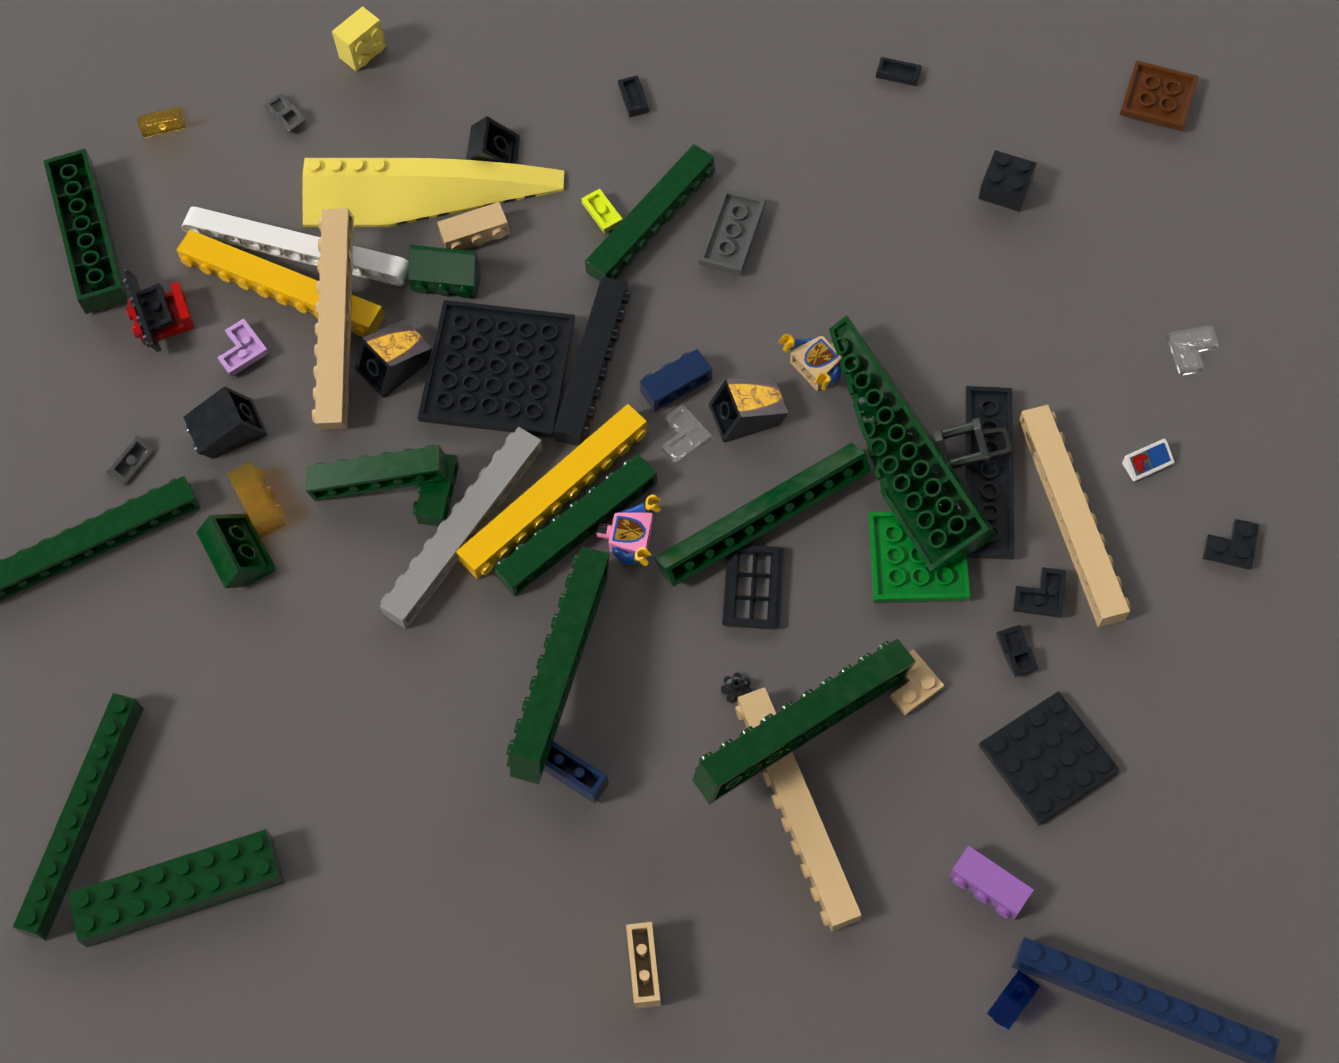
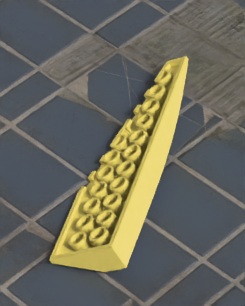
[303,158,564,227]

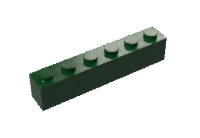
[306,445,447,501]

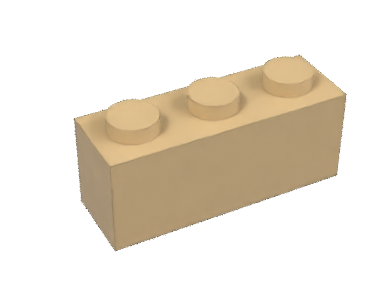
[437,202,510,250]
[626,922,661,1009]

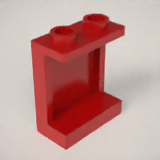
[126,282,195,345]

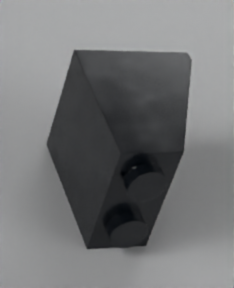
[183,386,267,459]

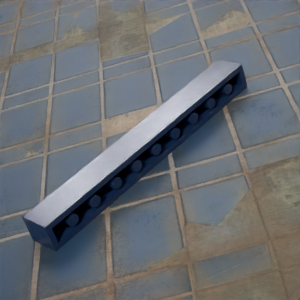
[1012,937,1280,1063]

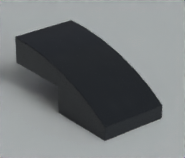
[996,625,1038,677]

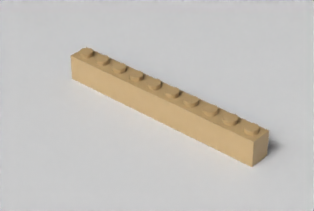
[312,208,354,430]
[1019,405,1131,627]
[735,687,862,932]

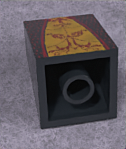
[355,320,432,398]
[708,375,788,442]

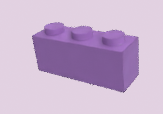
[949,845,1034,920]

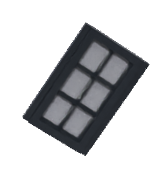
[722,545,784,630]

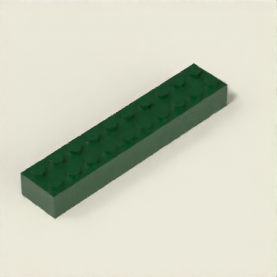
[506,546,610,784]
[692,638,916,805]

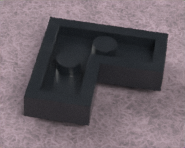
[1202,519,1259,570]
[1013,567,1066,618]

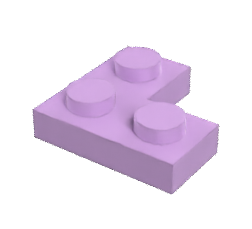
[217,318,269,377]

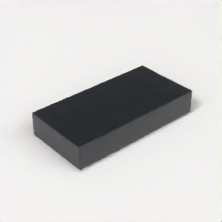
[876,57,922,86]
[618,75,649,118]

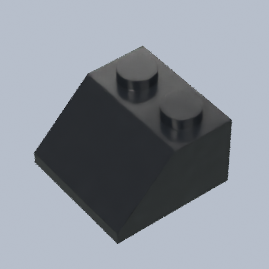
[466,116,520,164]

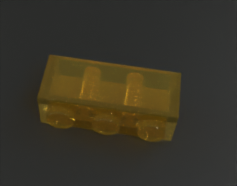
[226,461,286,538]

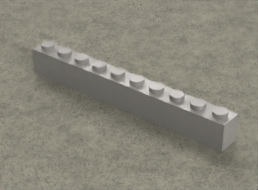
[380,427,543,629]

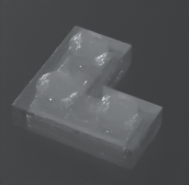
[1167,325,1219,376]
[662,404,712,466]

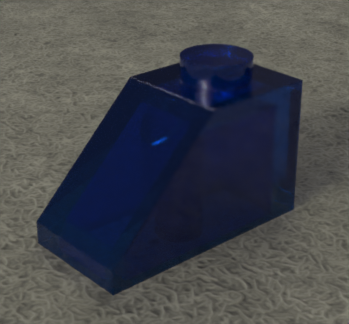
[987,970,1040,1030]

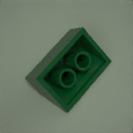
[408,245,481,298]
[196,514,276,588]

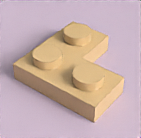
[890,649,944,716]

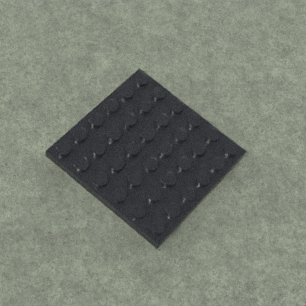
[418,300,575,437]

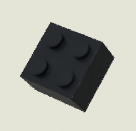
[978,150,1037,212]

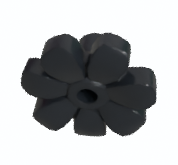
[721,672,752,703]

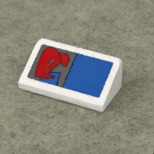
[1122,438,1175,482]

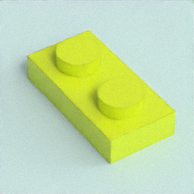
[581,189,623,234]

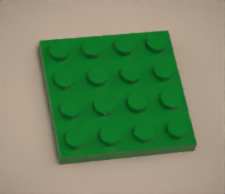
[868,511,970,603]

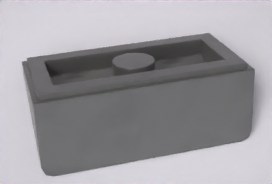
[105,435,154,485]

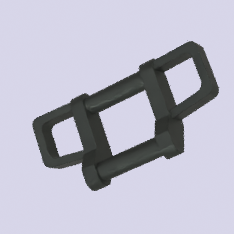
[934,418,1013,469]

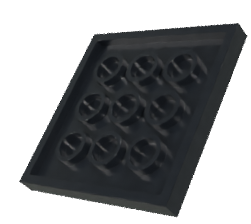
[978,691,1120,826]

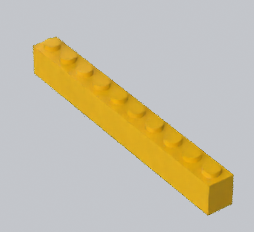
[176,230,385,337]
[456,404,648,580]

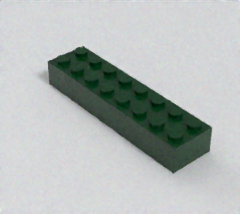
[43,148,128,314]
[68,829,284,947]

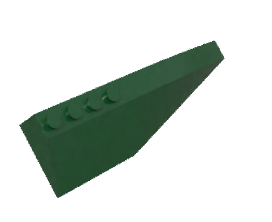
[829,315,998,572]

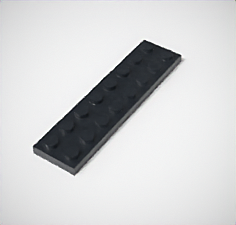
[965,386,1014,559]

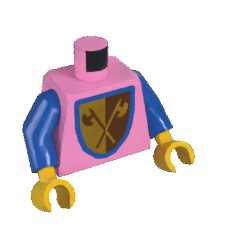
[597,495,661,566]

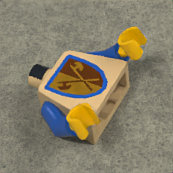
[778,334,842,392]

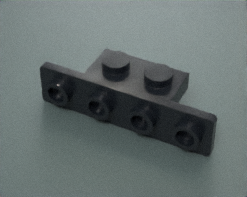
[123,269,175,352]

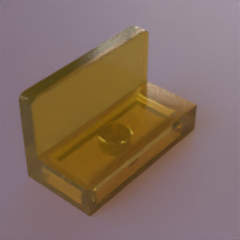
[137,107,185,138]

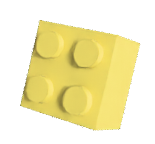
[332,6,386,71]

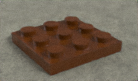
[1120,60,1199,131]

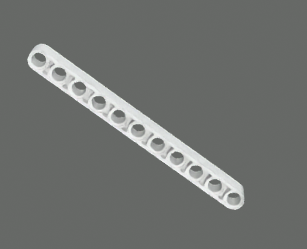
[182,207,409,286]

